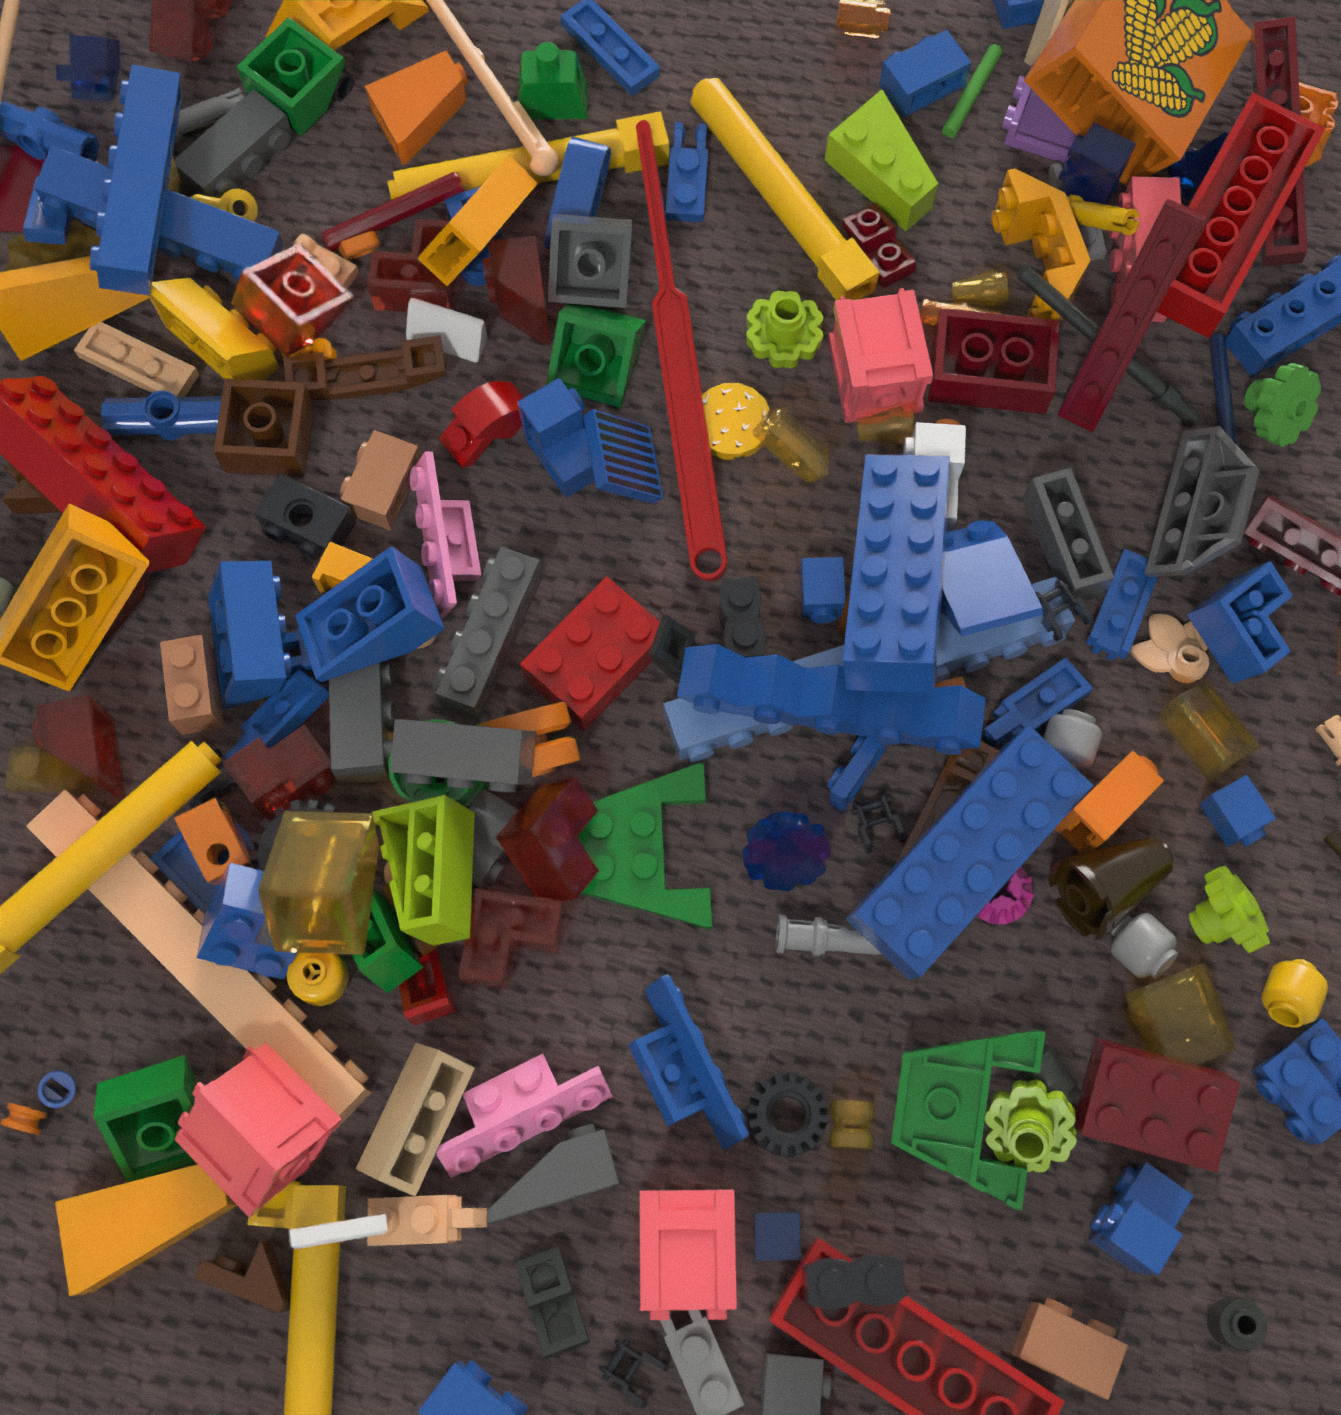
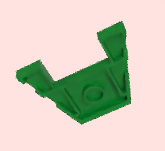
[578,763,712,929]
[891,1029,1045,1210]

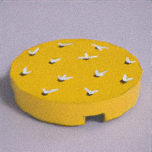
[703,383,771,460]

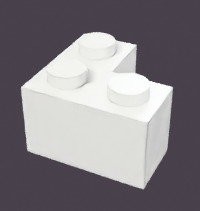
[903,422,966,532]

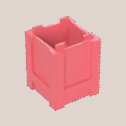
[828,288,933,423]
[174,1043,342,1218]
[640,1190,737,1320]

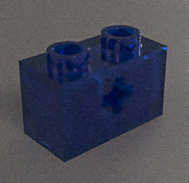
[1058,122,1136,205]

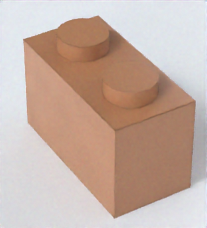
[340,430,422,530]
[160,634,224,735]
[1011,1298,1128,1400]

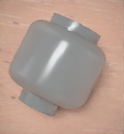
[1043,709,1102,769]
[1111,913,1178,979]

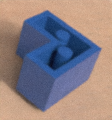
[518,378,595,498]
[1187,561,1293,684]
[196,863,303,979]
[1088,1162,1194,1275]

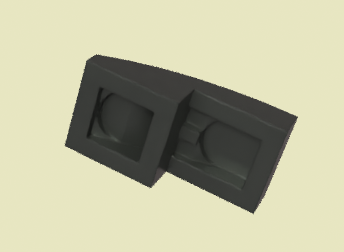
[649,615,701,684]
[515,1246,590,1360]

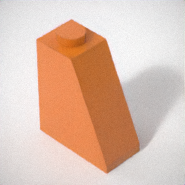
[365,50,468,165]
[1055,751,1164,853]

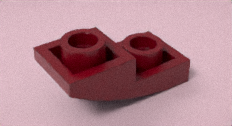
[842,203,916,288]

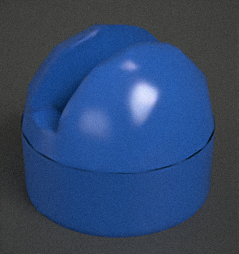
[37,1070,76,1108]

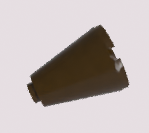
[1048,837,1173,940]

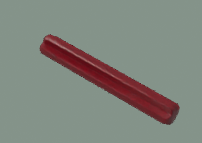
[321,172,465,251]

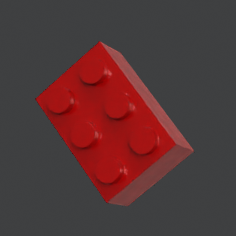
[520,576,660,732]

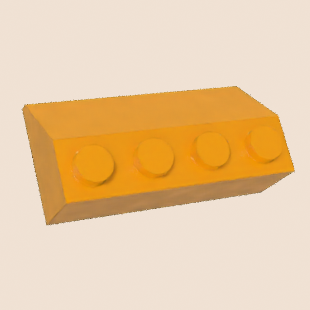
[0,504,149,692]

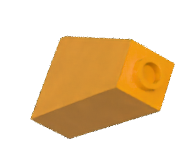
[417,156,538,286]
[0,256,149,361]
[55,1164,237,1296]

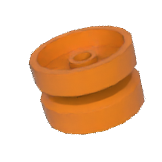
[474,702,581,777]

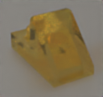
[5,740,99,793]

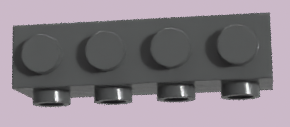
[433,546,543,722]

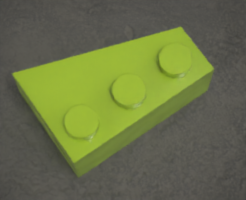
[825,90,938,231]
[372,795,475,946]

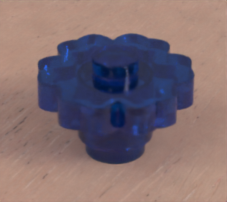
[742,812,831,891]

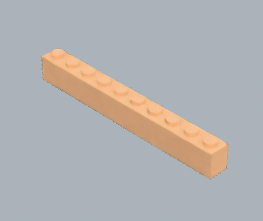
[26,789,372,1132]

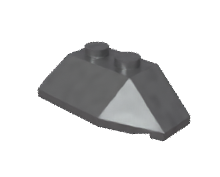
[1145,426,1260,577]

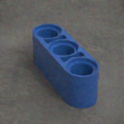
[544,137,611,250]

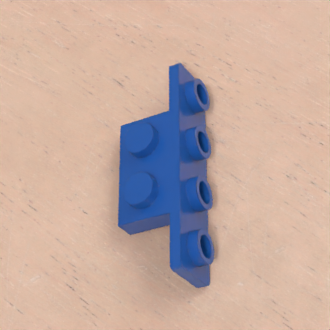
[628,974,749,1150]

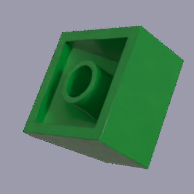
[236,17,345,136]
[546,303,646,408]
[94,1055,198,1183]

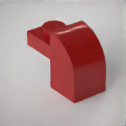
[439,381,524,467]

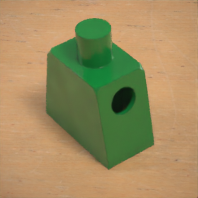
[517,42,587,120]

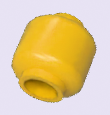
[286,945,349,1006]
[1261,959,1328,1028]

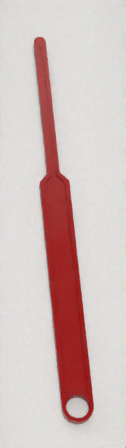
[636,120,728,582]

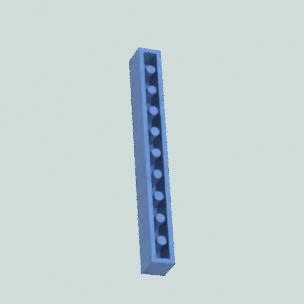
[663,577,1075,762]

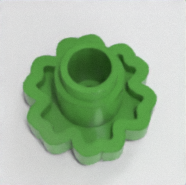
[1244,363,1321,447]

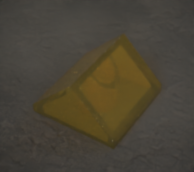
[1157,681,1261,783]

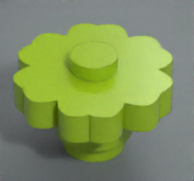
[746,291,824,368]
[1189,866,1270,953]
[985,1080,1077,1172]

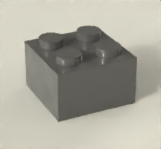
[548,214,632,308]

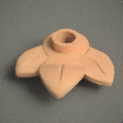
[1130,614,1209,683]

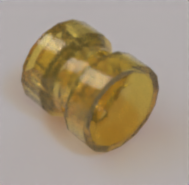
[828,1100,875,1150]

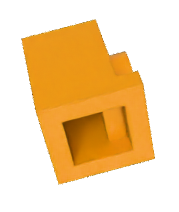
[312,542,373,593]

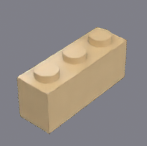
[356,1043,475,1197]

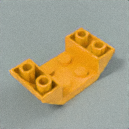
[265,0,429,51]
[991,168,1091,323]

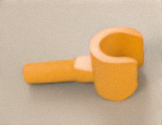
[281,338,337,360]

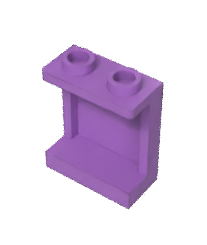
[1002,64,1096,171]

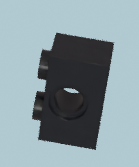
[254,473,357,561]

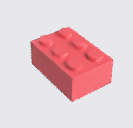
[1108,176,1181,322]

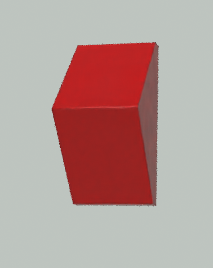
[399,948,456,1026]

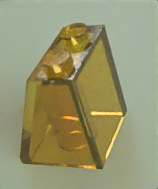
[258,811,379,955]

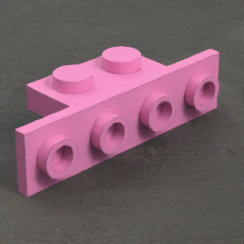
[410,451,481,619]
[436,1053,613,1178]

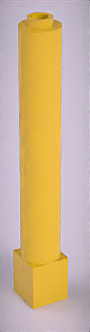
[690,78,879,301]
[387,111,669,203]
[0,741,222,974]
[284,1185,346,1415]

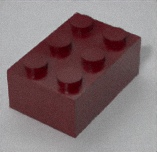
[927,308,1060,414]
[1074,1037,1240,1172]

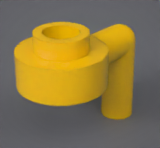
[189,189,258,222]

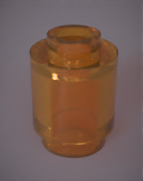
[836,0,891,39]

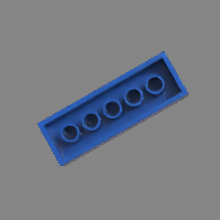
[843,455,950,694]
[845,725,1093,980]

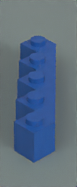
[677,644,986,755]

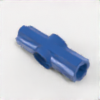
[0,100,100,162]
[101,390,222,440]

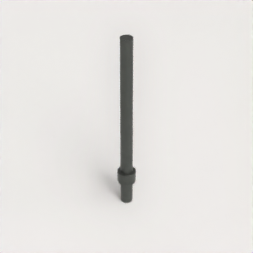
[1017,265,1200,427]

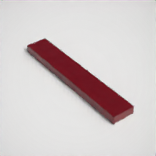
[1057,198,1207,433]

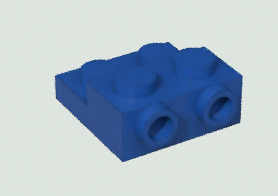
[1251,1018,1341,1145]

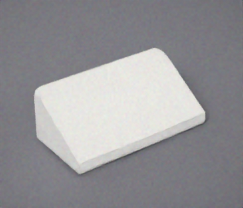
[406,298,488,362]

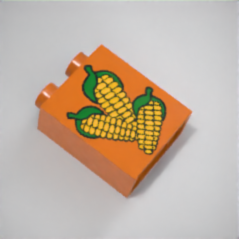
[1024,0,1252,188]

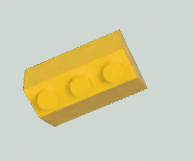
[148,278,279,381]

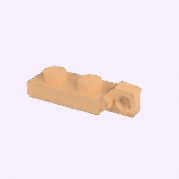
[367,1195,487,1246]

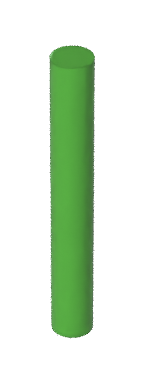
[942,44,1003,138]

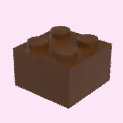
[214,378,314,477]

